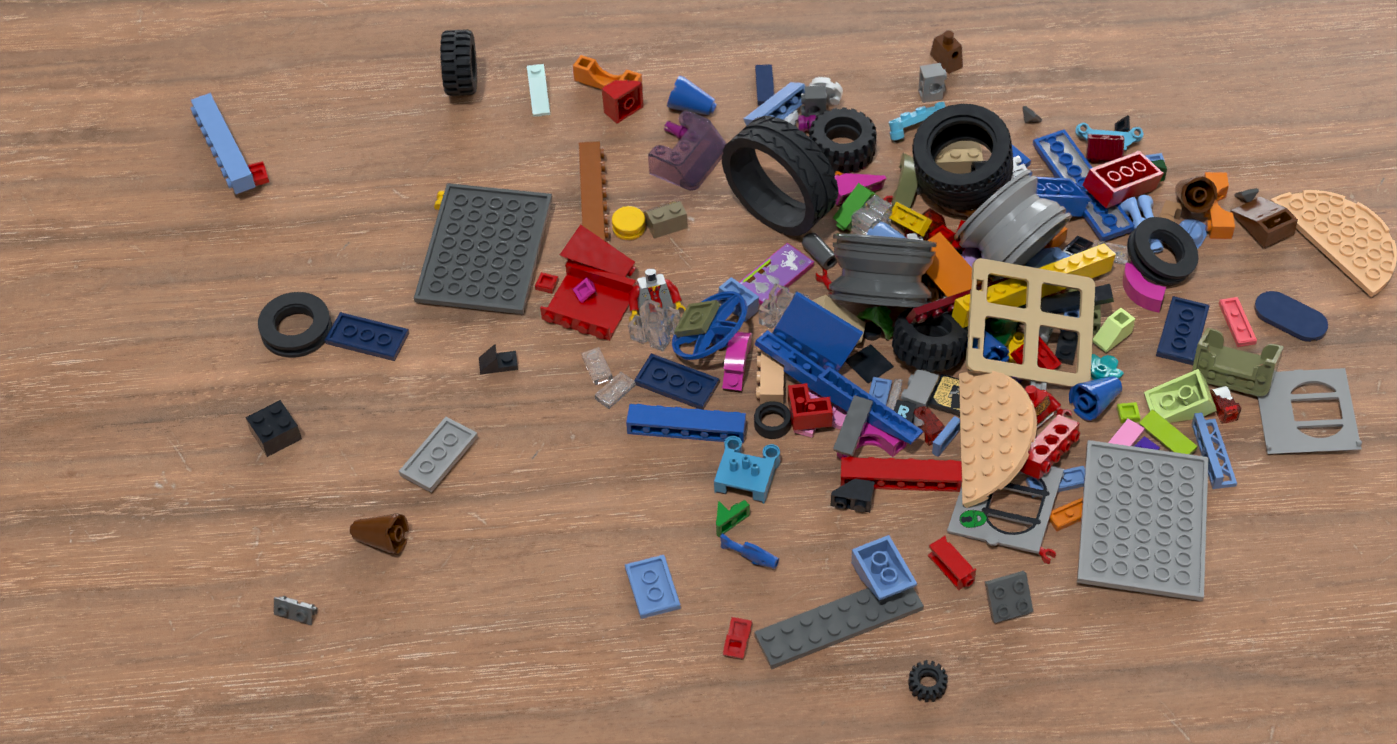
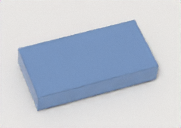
[932,416,960,457]

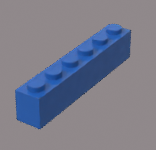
[626,404,746,444]

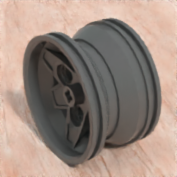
[828,234,937,307]

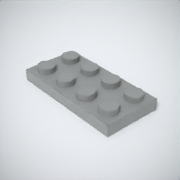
[399,417,478,492]

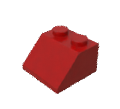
[602,80,643,124]

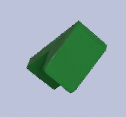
[716,500,750,537]

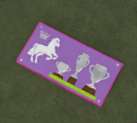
[739,243,814,307]

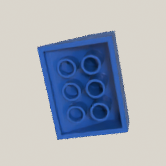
[772,292,863,372]

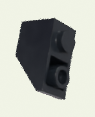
[830,479,875,513]

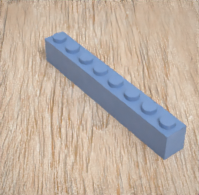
[190,93,256,195]

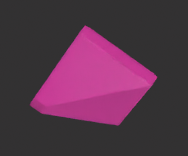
[573,278,596,303]

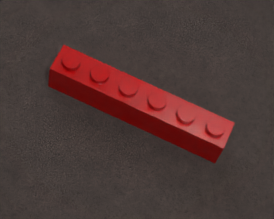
[840,456,962,492]

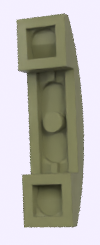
[891,153,918,208]

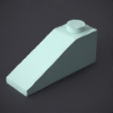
[527,64,550,117]

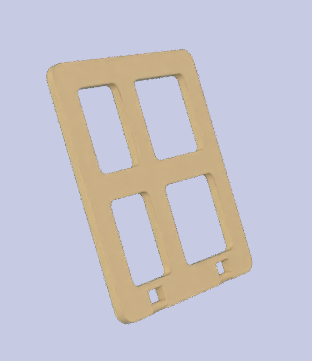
[966,258,1095,388]

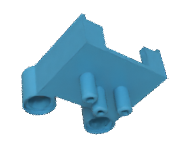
[714,436,780,504]

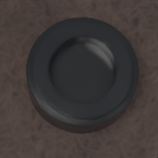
[863,322,881,341]

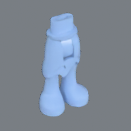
[1120,195,1164,253]

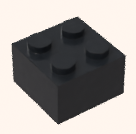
[245,400,302,457]

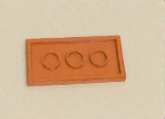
[926,232,982,297]

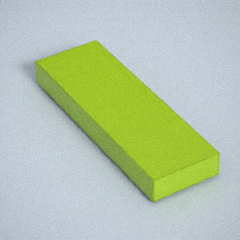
[1139,409,1198,455]

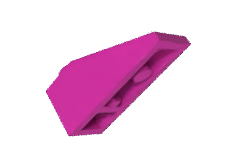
[834,173,887,206]

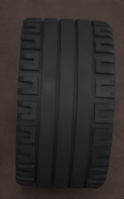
[912,104,1013,210]

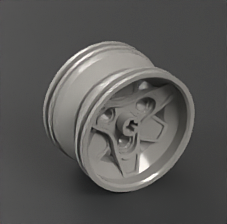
[954,169,1072,282]

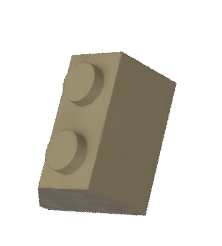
[642,201,688,239]

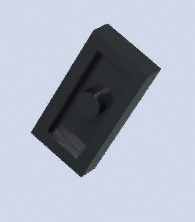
[1055,329,1078,365]

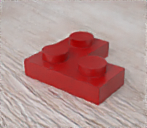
[1010,336,1062,370]

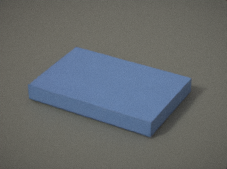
[625,555,681,619]

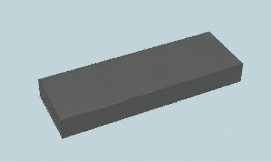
[833,395,873,457]

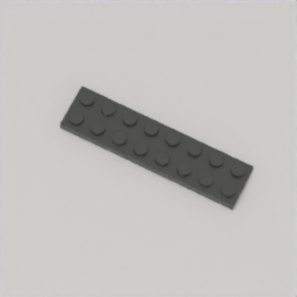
[754,587,924,670]

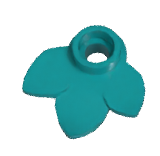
[1091,354,1124,379]

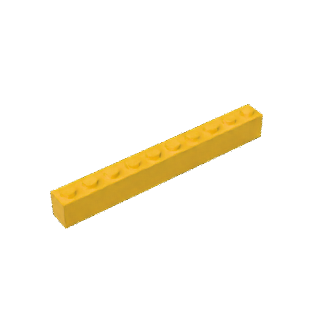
[952,244,1116,328]

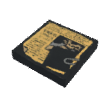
[929,374,960,416]

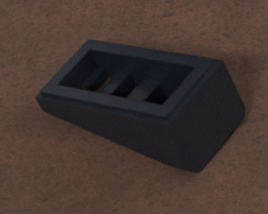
[1063,235,1094,256]

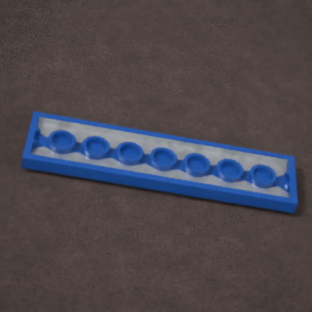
[1033,129,1135,242]

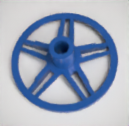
[672,291,747,360]

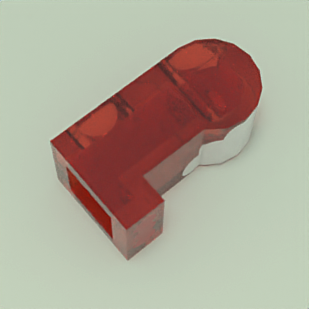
[1210,386,1242,424]
[914,406,945,446]

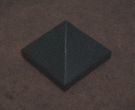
[1115,115,1130,132]

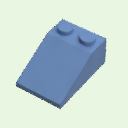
[851,535,917,600]

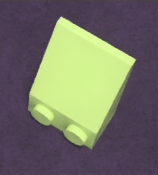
[1144,369,1217,423]

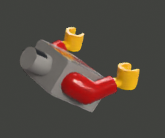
[628,269,686,324]

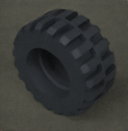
[440,29,477,96]
[809,107,877,174]
[892,307,968,372]

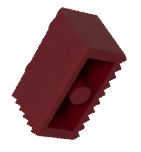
[1086,134,1125,162]

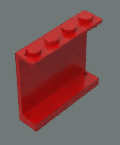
[540,260,636,341]

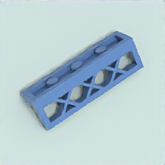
[1191,413,1237,489]

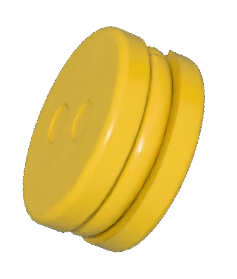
[612,206,646,240]

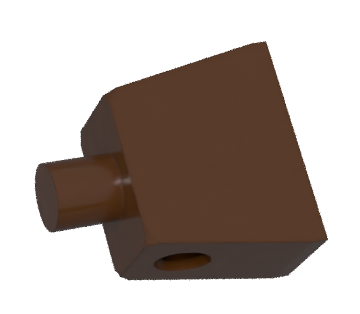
[930,30,963,74]

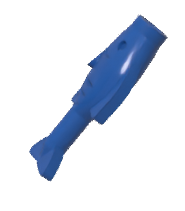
[720,534,779,569]

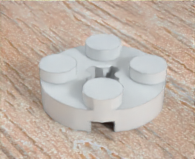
[809,77,843,105]

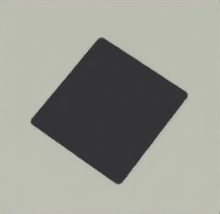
[845,344,894,383]

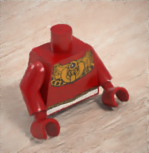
[1025,385,1072,438]

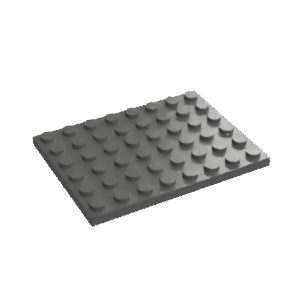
[414,183,552,314]

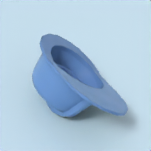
[1179,219,1208,249]

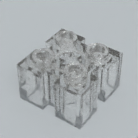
[851,195,892,235]
[759,283,809,329]
[628,299,681,351]

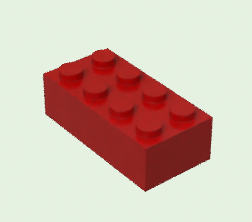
[1082,151,1164,208]

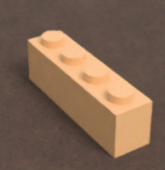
[756,333,784,405]

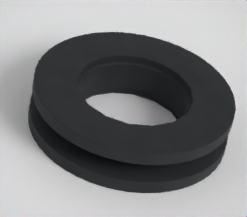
[1127,217,1199,285]
[258,292,332,358]

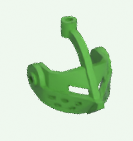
[857,305,894,340]

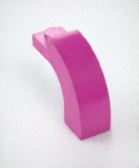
[1122,261,1166,313]
[722,332,752,391]
[837,422,907,459]

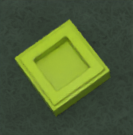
[1116,402,1141,423]

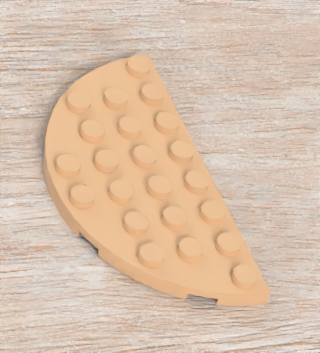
[1271,190,1397,297]
[959,371,1037,508]

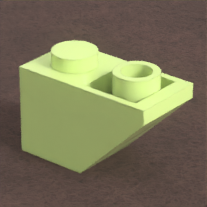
[1092,308,1135,353]

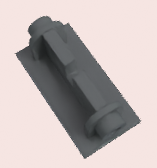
[274,596,318,625]

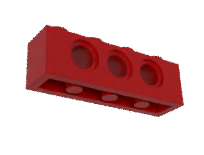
[1020,414,1080,479]

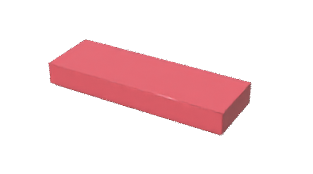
[1219,297,1257,347]

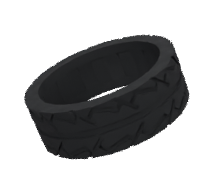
[722,116,839,236]

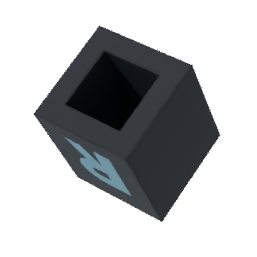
[894,399,916,424]

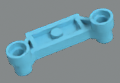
[889,102,946,140]
[1075,123,1143,151]

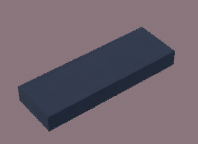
[755,64,774,106]

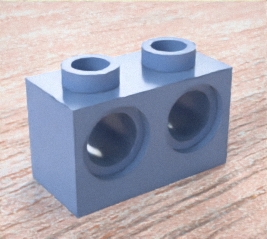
[718,277,759,322]

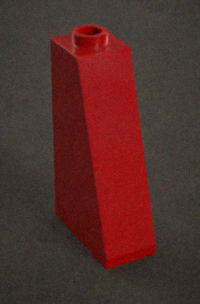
[559,224,636,277]

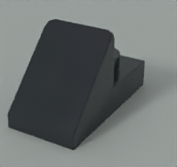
[479,344,518,375]

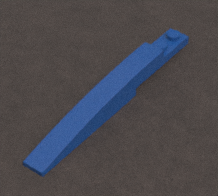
[755,330,923,444]

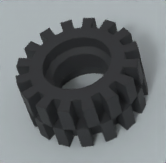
[908,660,948,703]

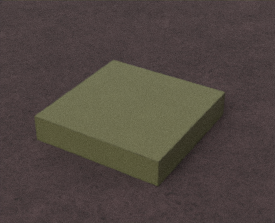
[674,300,720,337]

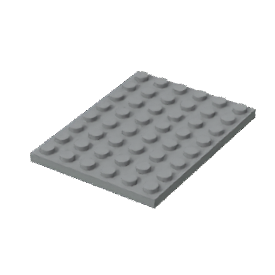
[1077,440,1208,601]

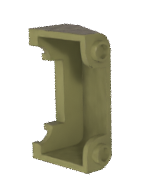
[1192,328,1284,396]

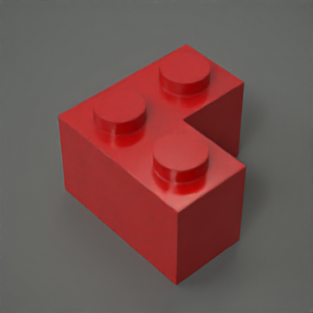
[788,383,833,431]

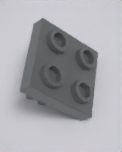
[984,571,1034,623]

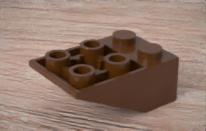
[1230,197,1298,248]

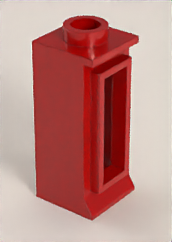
[928,536,976,590]

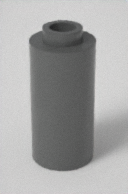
[802,233,837,270]

